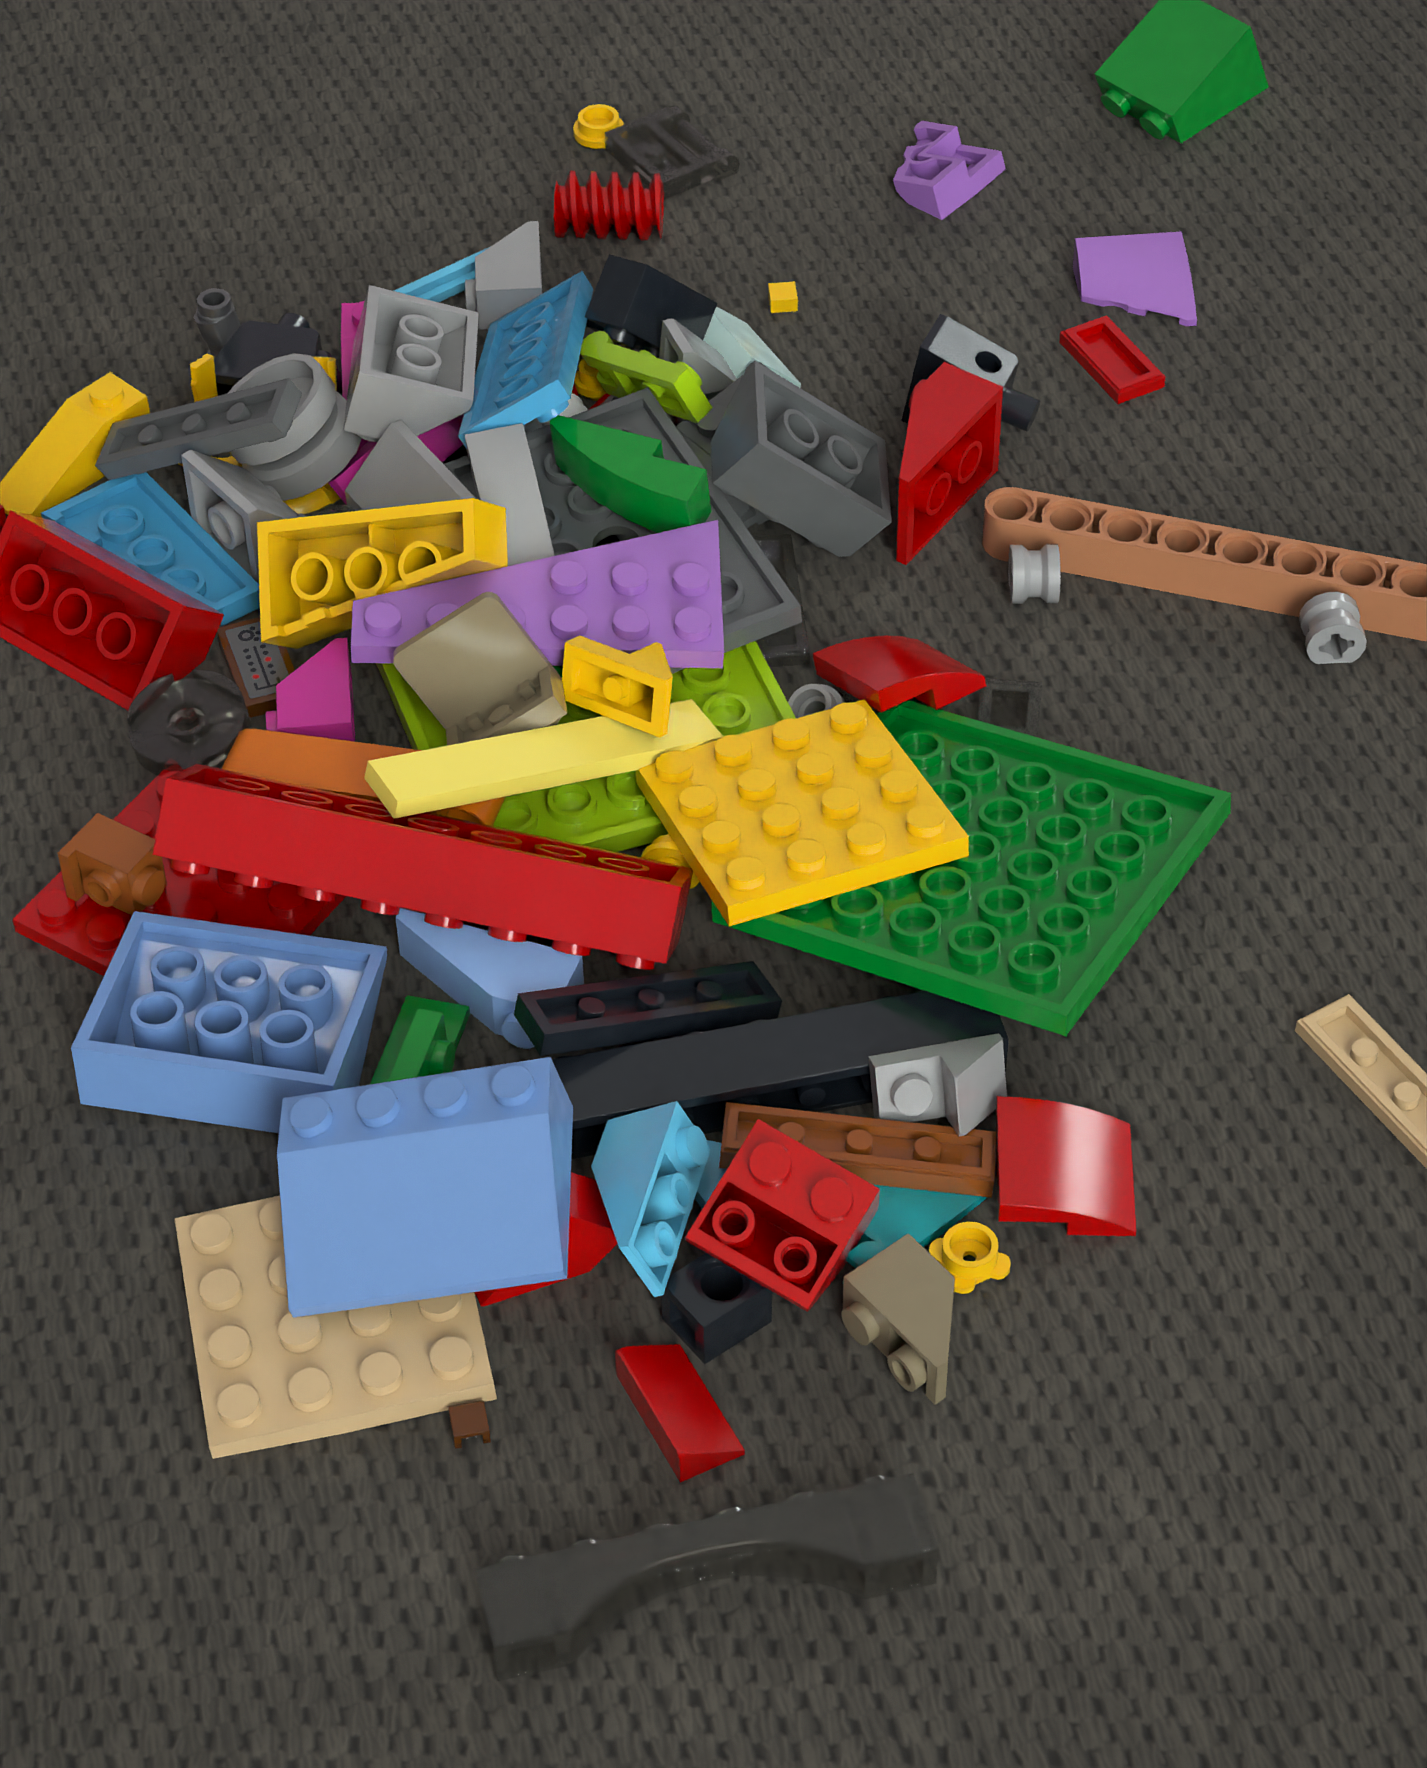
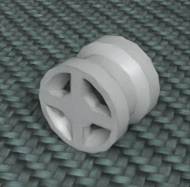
[1008,544,1060,604]
[1299,592,1367,664]

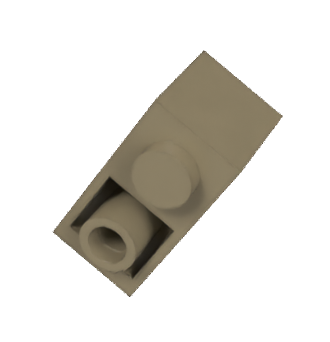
[841,1233,955,1405]

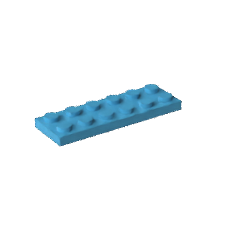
[458,271,594,449]

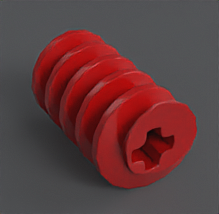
[554,170,664,241]

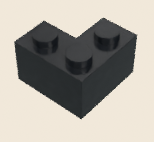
[585,254,718,358]

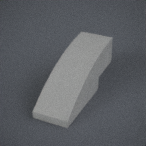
[465,423,555,566]

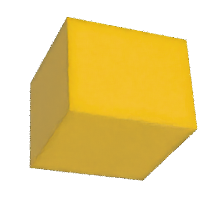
[768,282,798,313]

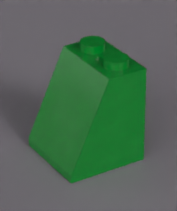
[1095,0,1269,143]

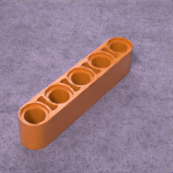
[221,729,505,826]

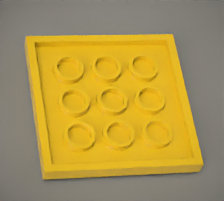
[635,699,969,927]

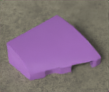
[893,121,1006,220]
[1073,232,1197,326]

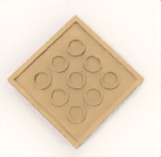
[175,1195,497,1459]

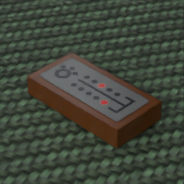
[217,617,295,719]

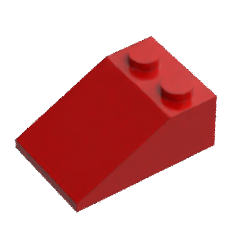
[896,362,1003,565]

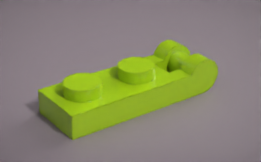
[580,331,713,423]

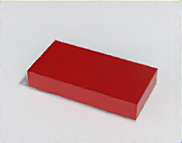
[1059,315,1166,404]

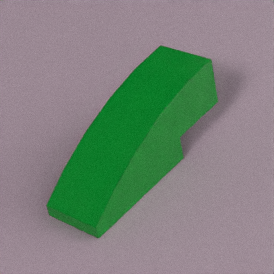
[549,415,712,533]

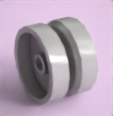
[228,353,362,501]

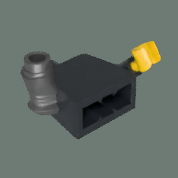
[194,288,342,396]

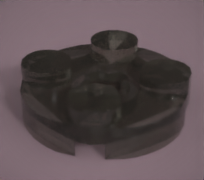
[127,670,253,775]

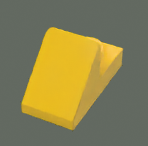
[562,636,673,738]

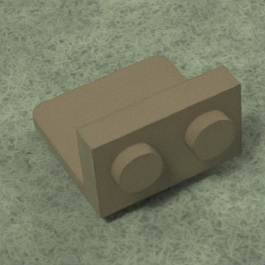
[393,592,567,746]

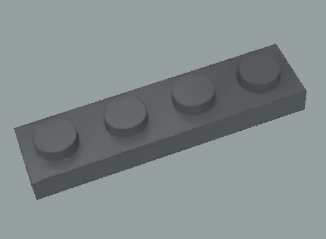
[95,378,302,480]

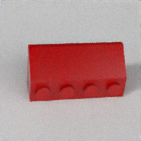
[0,510,224,716]

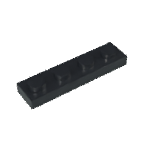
[514,961,782,1056]

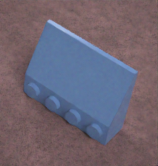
[71,911,387,1133]
[277,1057,573,1318]

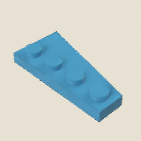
[41,472,260,627]

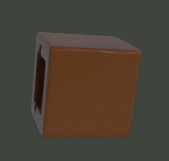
[448,1401,491,1449]

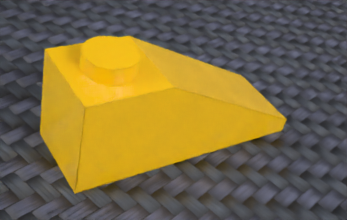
[0,372,150,517]

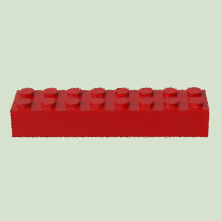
[152,764,693,970]

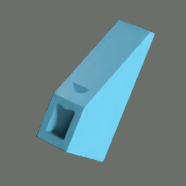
[591,1101,710,1297]

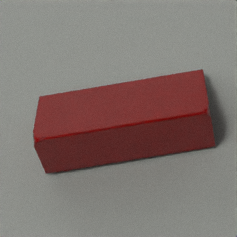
[615,1344,745,1483]

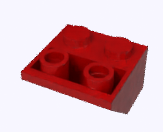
[685,1119,880,1312]

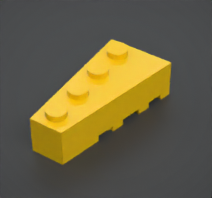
[257,498,508,649]

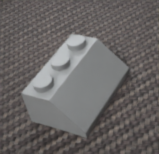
[343,285,479,442]
[345,420,476,512]

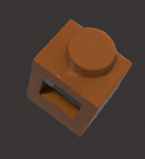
[57,813,167,915]

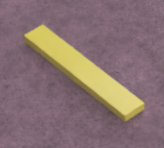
[364,699,723,819]

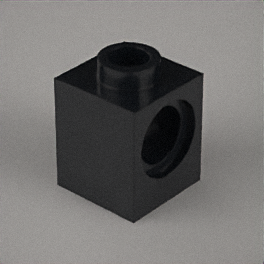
[661,1253,774,1365]

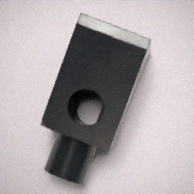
[901,314,1040,432]

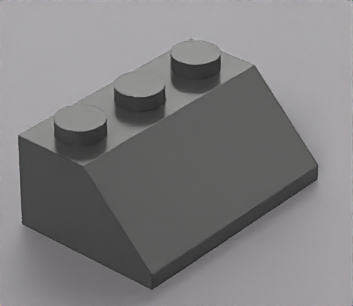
[711,361,892,557]

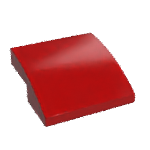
[812,635,986,712]
[996,1096,1136,1236]

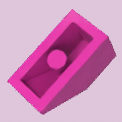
[266,638,355,742]

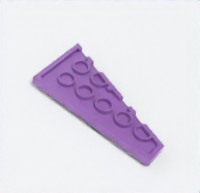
[351,520,724,668]

